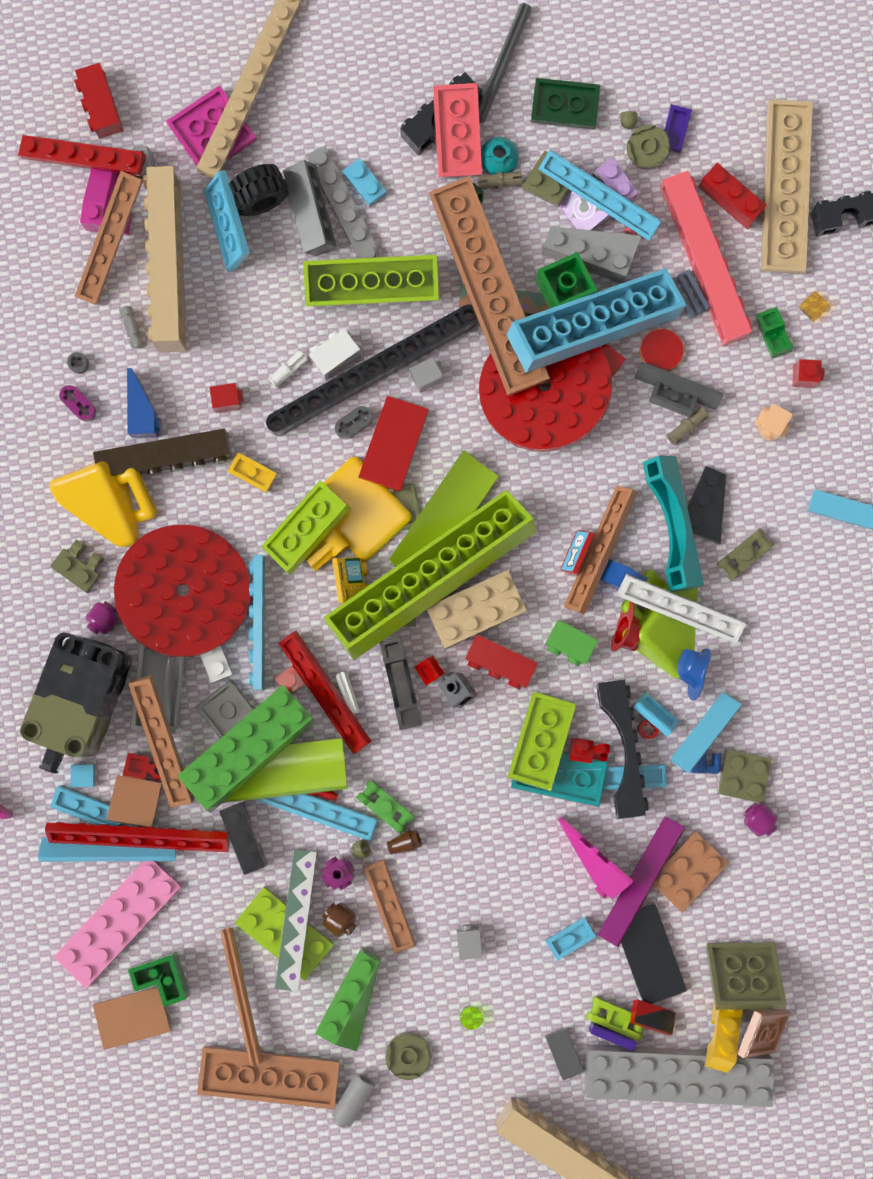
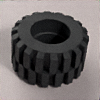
[229,164,289,216]

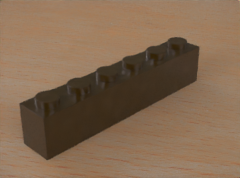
[93,428,232,476]

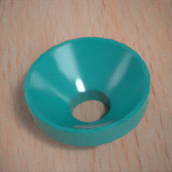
[481,137,519,175]

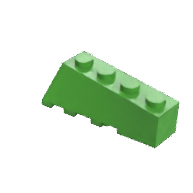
[315,947,381,1051]

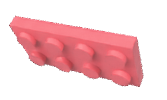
[433,83,482,177]

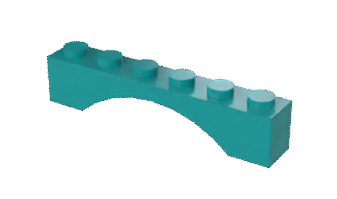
[642,455,704,592]

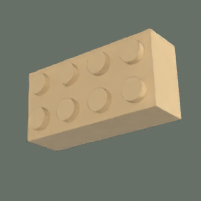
[427,570,527,650]

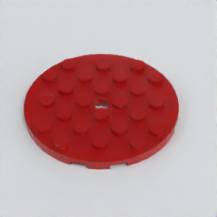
[479,346,612,452]
[114,524,250,657]

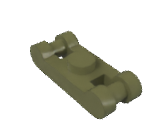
[717,528,775,581]

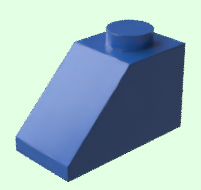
[600,559,648,591]

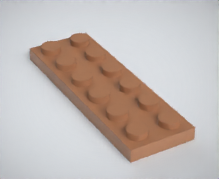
[197,1046,340,1109]

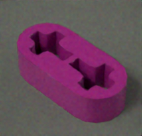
[59,385,97,422]

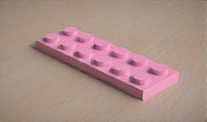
[54,861,182,988]

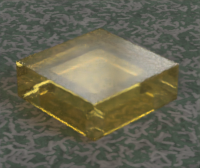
[798,290,830,322]

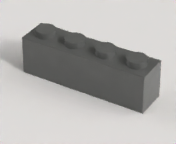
[283,160,337,256]

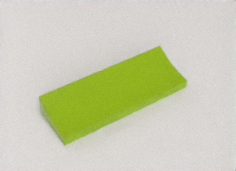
[388,450,499,567]
[223,738,347,803]

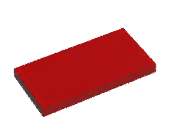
[358,396,429,492]

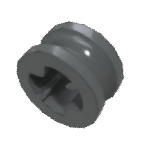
[67,352,89,374]

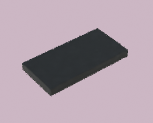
[621,903,687,1004]

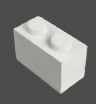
[309,328,361,380]

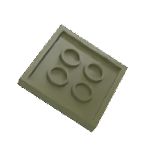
[706,942,787,1010]

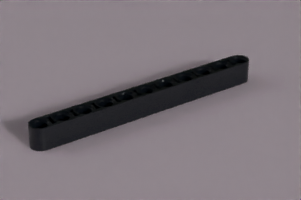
[266,304,478,436]

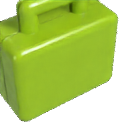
[621,569,698,679]

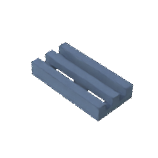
[672,269,710,319]

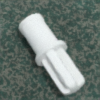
[267,351,307,389]

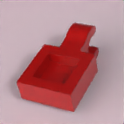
[569,737,610,763]

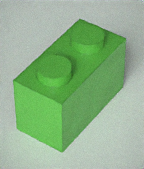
[544,620,598,667]

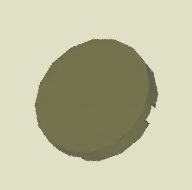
[626,124,671,170]
[385,1032,431,1080]

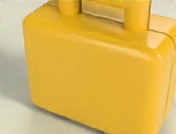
[324,456,412,562]
[49,461,157,547]

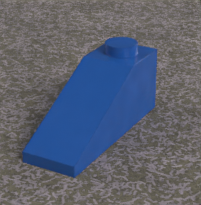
[127,368,162,438]

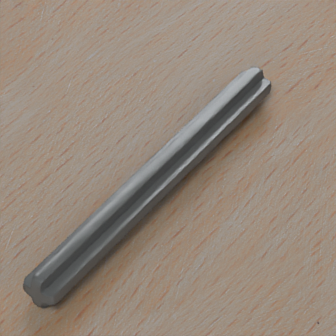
[479,3,531,123]

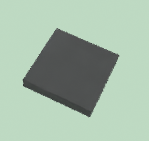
[195,679,254,738]

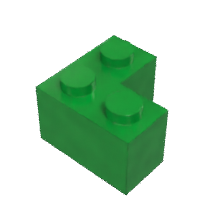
[128,951,190,1007]

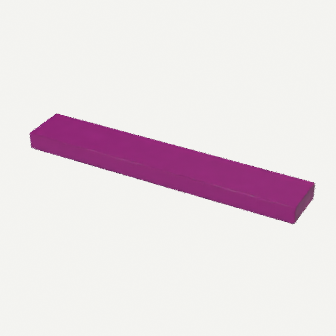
[597,816,686,947]

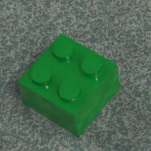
[535,252,598,308]

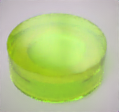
[460,1005,483,1030]

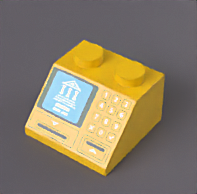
[332,557,369,605]

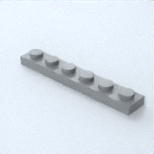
[306,146,382,258]

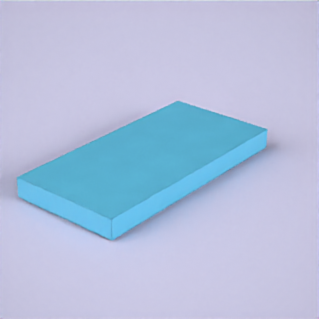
[204,170,250,272]

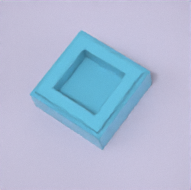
[71,764,95,787]

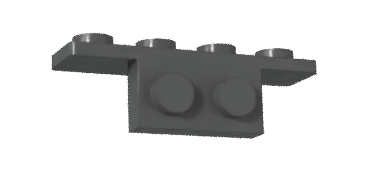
[634,362,724,418]

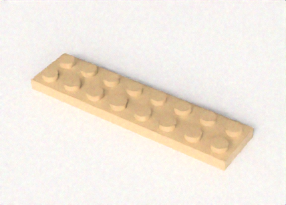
[761,99,813,274]

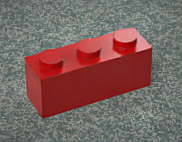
[74,62,124,139]
[698,162,767,229]
[465,634,538,690]

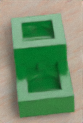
[756,307,793,358]

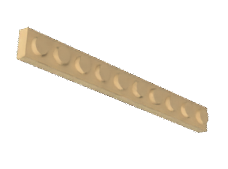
[196,0,302,178]

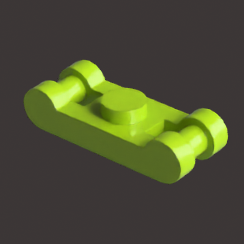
[585,996,643,1041]

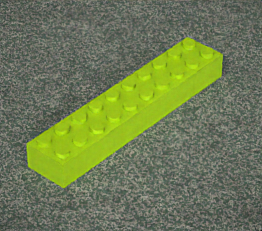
[323,490,536,661]

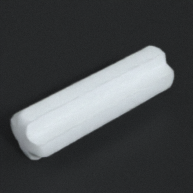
[336,671,359,714]

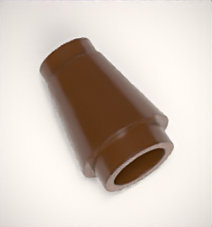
[387,829,422,855]

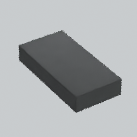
[545,1027,584,1080]

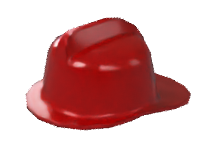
[611,601,641,651]

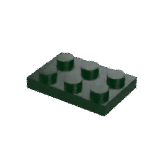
[531,78,600,130]

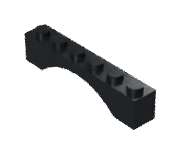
[596,679,649,820]

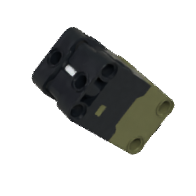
[20,632,132,774]

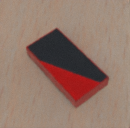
[630,999,676,1036]

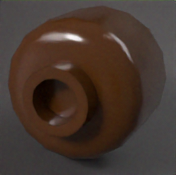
[322,903,357,937]

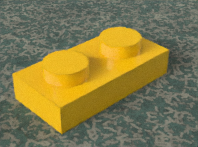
[227,452,278,494]

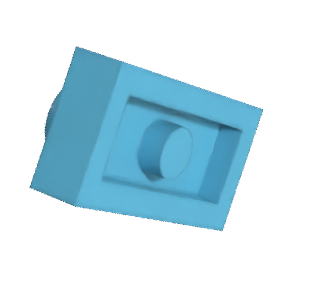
[343,158,387,207]
[545,916,596,961]

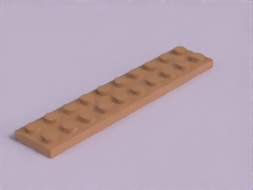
[428,176,550,396]

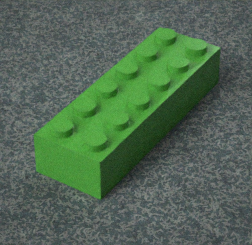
[177,685,315,813]

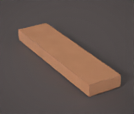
[363,859,416,954]

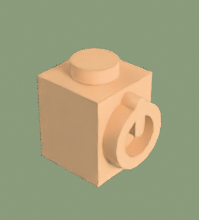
[754,403,793,441]

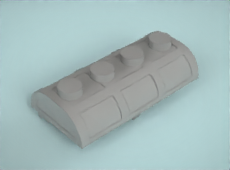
[130,643,185,734]

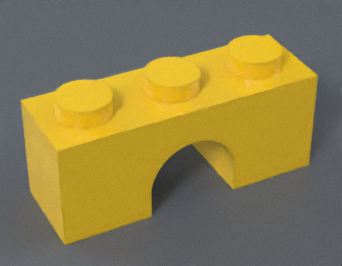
[705,1003,743,1073]

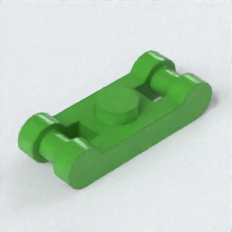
[356,780,415,834]

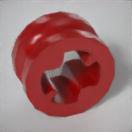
[638,719,659,739]

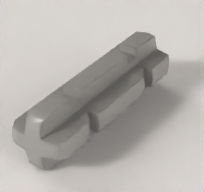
[119,306,143,348]

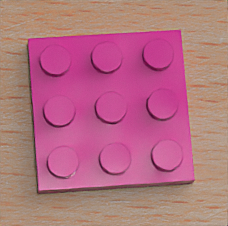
[166,85,257,176]

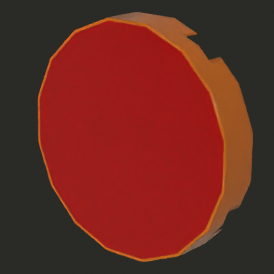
[639,328,684,371]

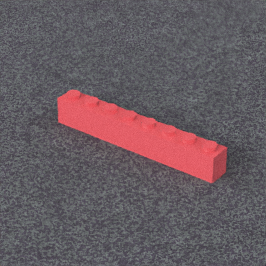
[660,170,753,346]

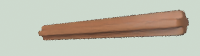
[220,928,263,1066]

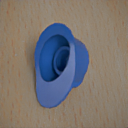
[677,648,711,701]

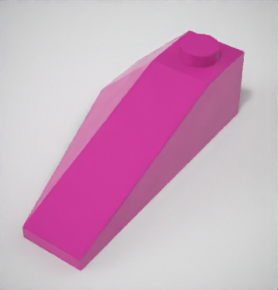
[80,169,132,236]
[557,816,633,900]

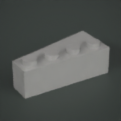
[542,226,641,284]

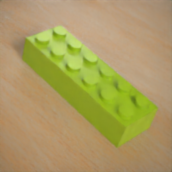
[303,255,439,306]

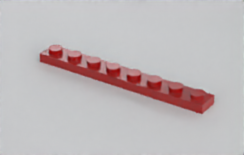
[45,822,230,853]

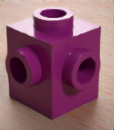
[321,856,355,890]

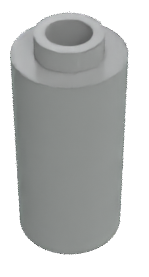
[332,1073,375,1128]

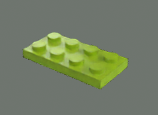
[261,481,351,575]
[507,691,576,791]
[235,886,334,981]

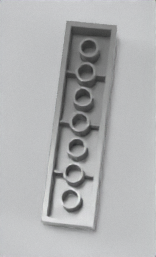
[584,1044,774,1107]

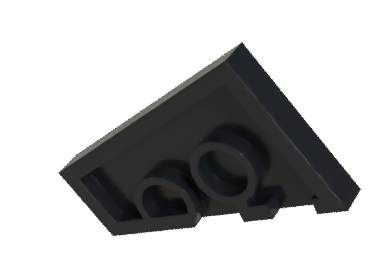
[687,466,726,545]

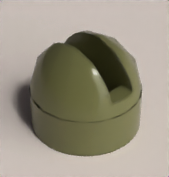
[620,111,638,129]
[351,839,371,859]

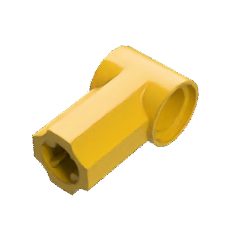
[305,528,349,572]

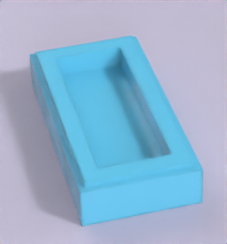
[633,692,679,737]

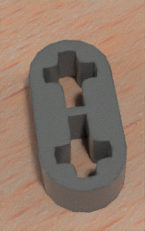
[335,406,373,440]

